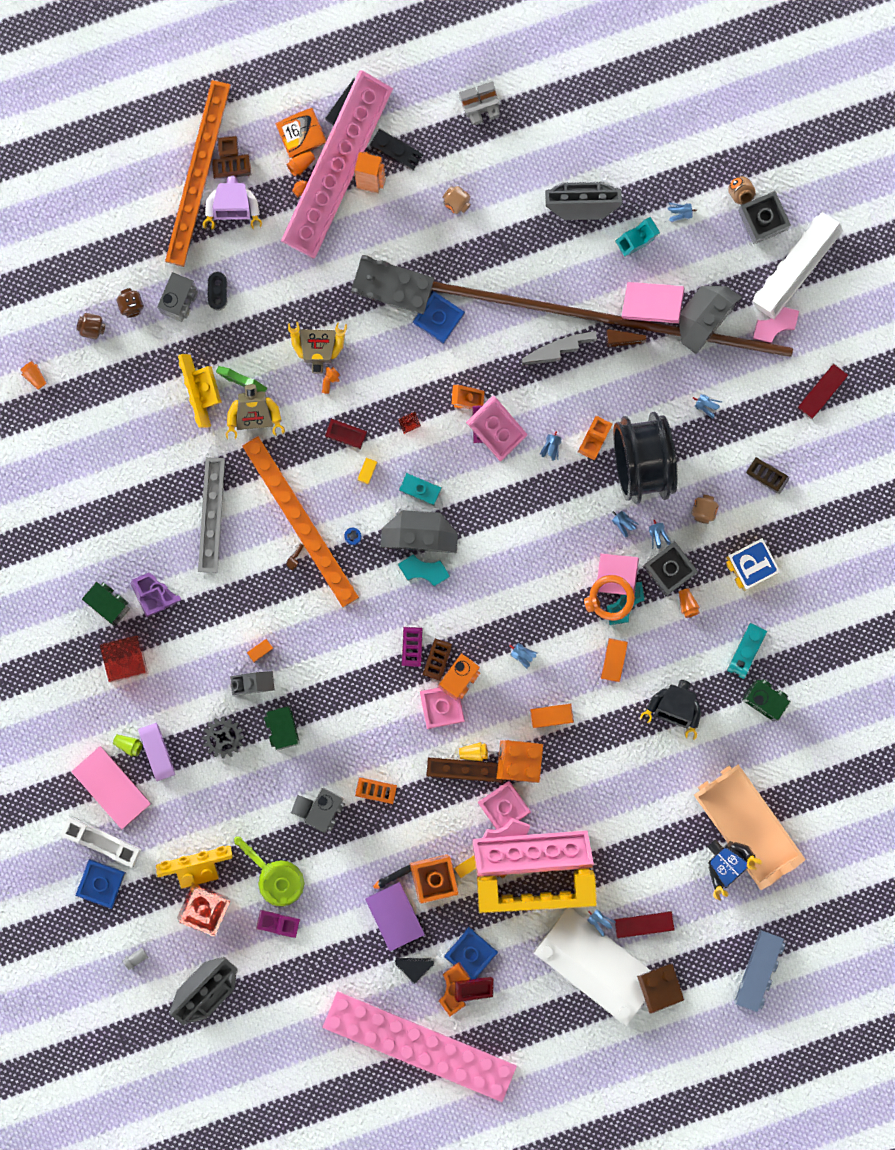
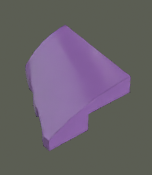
[130,572,181,618]

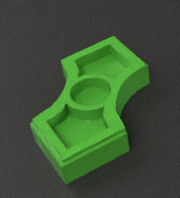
[216,366,267,392]

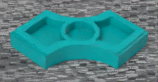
[398,554,450,587]
[606,582,645,625]

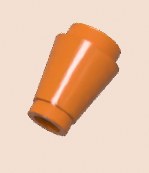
[286,150,315,176]
[20,361,47,390]
[678,588,700,618]

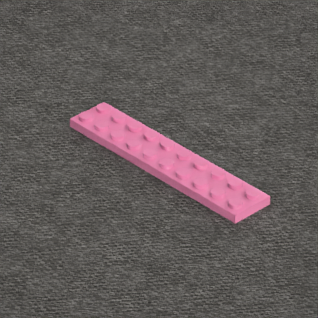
[281,70,393,258]
[322,991,517,1102]

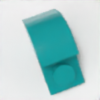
[615,217,660,257]

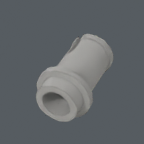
[123,948,148,970]

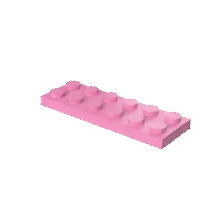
[472,831,594,877]

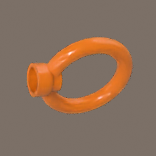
[584,575,635,621]

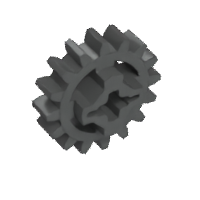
[202,717,245,759]

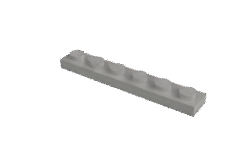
[198,457,225,573]

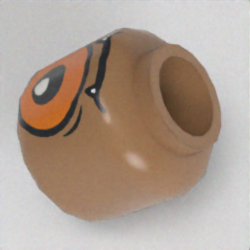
[728,176,756,205]
[442,186,471,214]
[691,494,719,524]

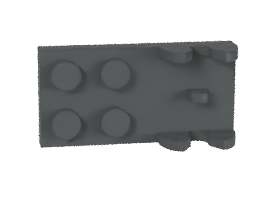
[351,255,435,315]

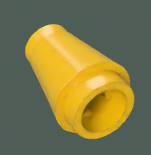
[459,742,488,761]

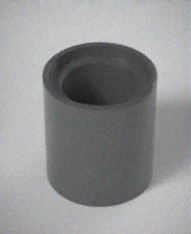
[291,795,314,819]

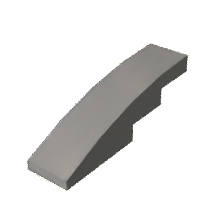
[522,331,597,365]

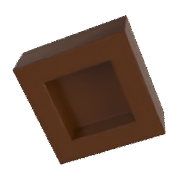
[218,136,239,158]

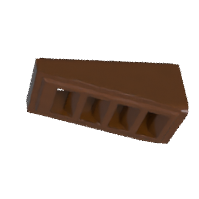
[212,154,252,179]
[606,329,646,347]
[422,638,453,681]

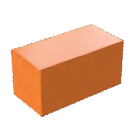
[247,639,274,663]

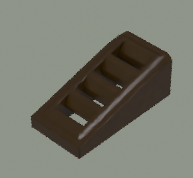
[746,457,789,494]

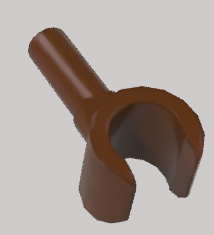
[286,543,304,570]

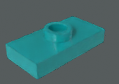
[399,473,441,506]

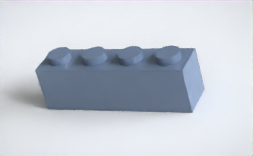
[734,930,785,1012]

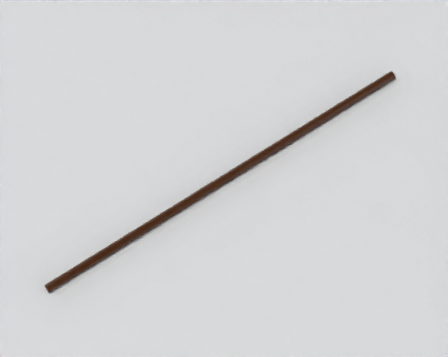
[431,282,793,357]

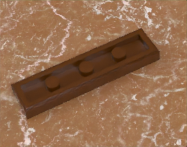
[426,757,503,783]

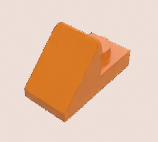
[452,385,485,409]

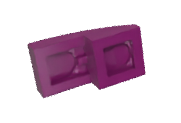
[256,910,300,938]

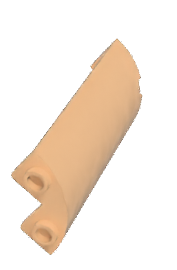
[694,764,806,890]

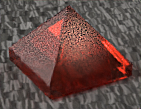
[398,412,421,434]

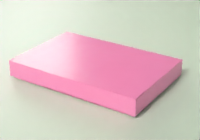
[622,282,684,323]
[466,396,527,461]

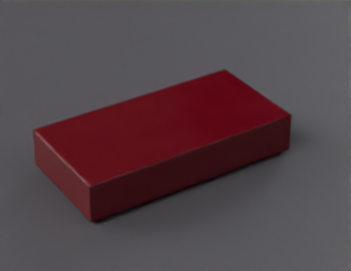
[325,418,367,450]
[455,977,494,1002]

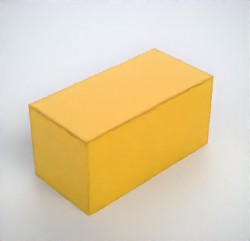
[357,457,377,485]
[454,855,476,879]

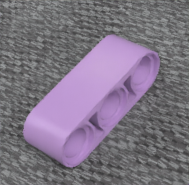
[138,722,175,781]

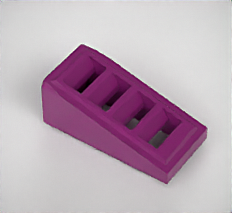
[402,627,423,667]

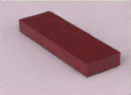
[797,363,848,420]
[614,911,675,939]

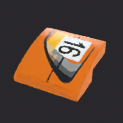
[275,108,327,158]

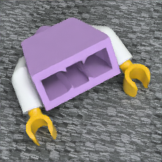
[203,176,262,230]

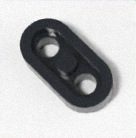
[208,272,227,311]

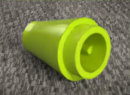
[113,734,143,757]

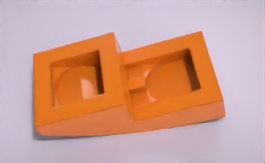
[578,416,613,460]
[601,638,628,682]
[530,704,574,728]

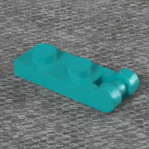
[727,623,767,679]

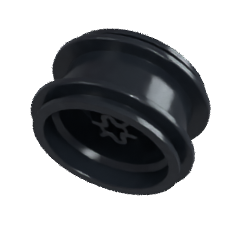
[613,412,678,504]

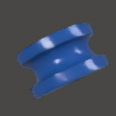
[344,527,362,545]

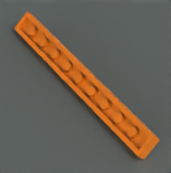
[165,80,231,267]
[242,436,359,608]

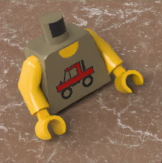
[288,322,347,374]
[226,384,285,440]

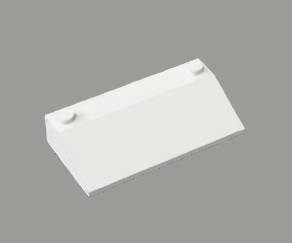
[533,908,651,1026]

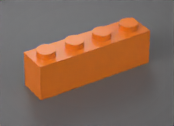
[354,152,386,193]

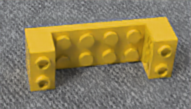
[477,868,597,913]

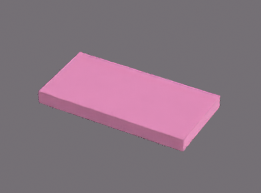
[71,746,151,829]

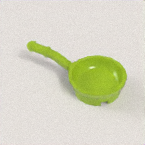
[234,836,305,907]

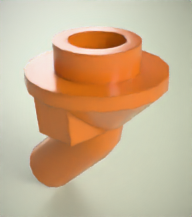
[292,180,308,197]
[322,366,340,394]

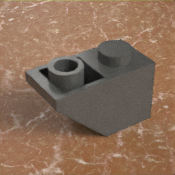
[230,671,275,695]

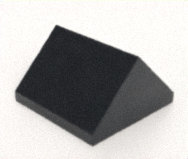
[395,958,434,984]

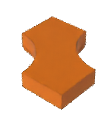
[439,962,470,1016]

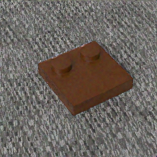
[637,963,685,1013]

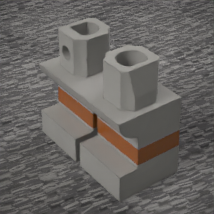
[459,81,499,125]

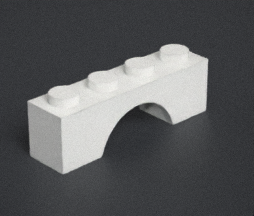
[60,817,142,868]

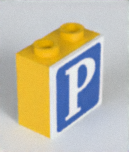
[726,538,780,591]

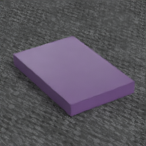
[365,882,425,951]

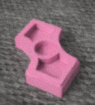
[753,307,799,344]
[483,819,530,838]

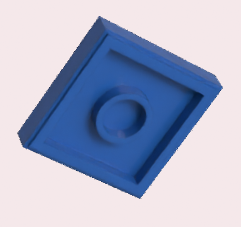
[412,291,465,344]
[75,859,126,909]
[444,927,498,979]

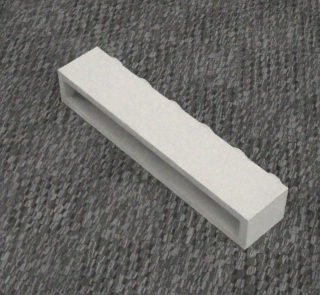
[753,212,843,319]

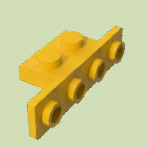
[178,354,222,428]
[156,845,233,889]

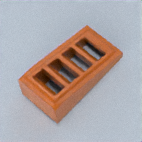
[355,777,397,804]

